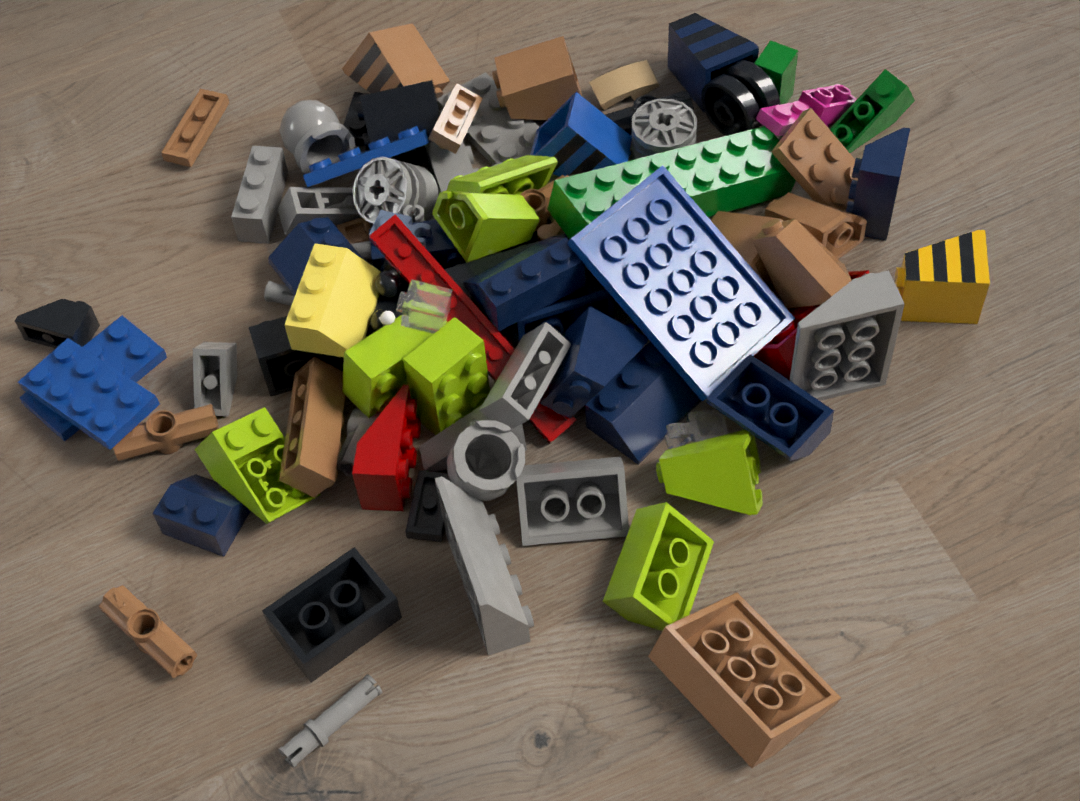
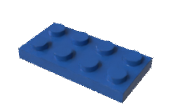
[303,126,430,187]
[19,315,167,441]
[18,338,160,450]

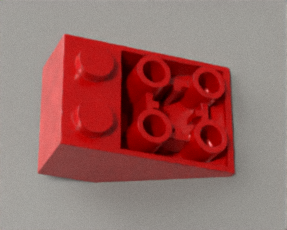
[352,385,421,512]

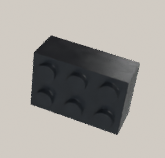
[262,547,402,683]

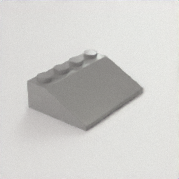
[790,270,905,401]
[435,477,534,656]

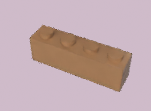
[279,356,347,498]

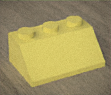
[284,243,381,357]

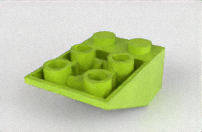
[194,407,321,524]

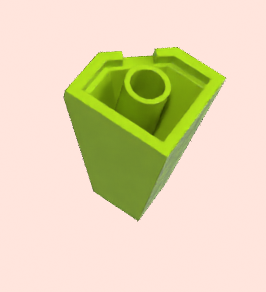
[432,191,540,263]
[656,429,763,515]

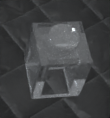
[397,279,452,335]

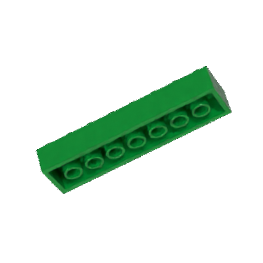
[547,126,796,239]

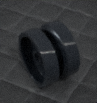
[701,60,780,136]

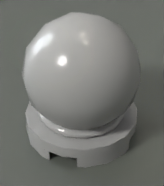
[279,100,355,173]
[447,420,525,501]

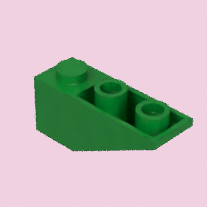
[830,69,915,153]

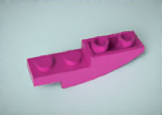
[756,84,857,136]

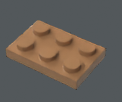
[771,108,858,211]

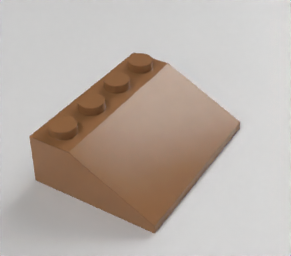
[648,593,841,768]

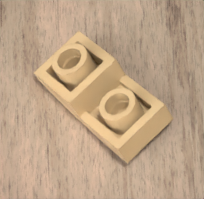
[589,60,660,110]

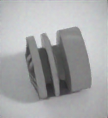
[632,99,697,160]
[353,157,438,223]

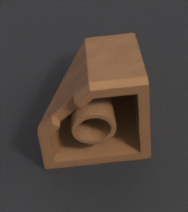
[765,193,867,259]
[752,218,852,308]

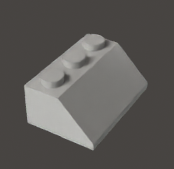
[516,457,629,546]

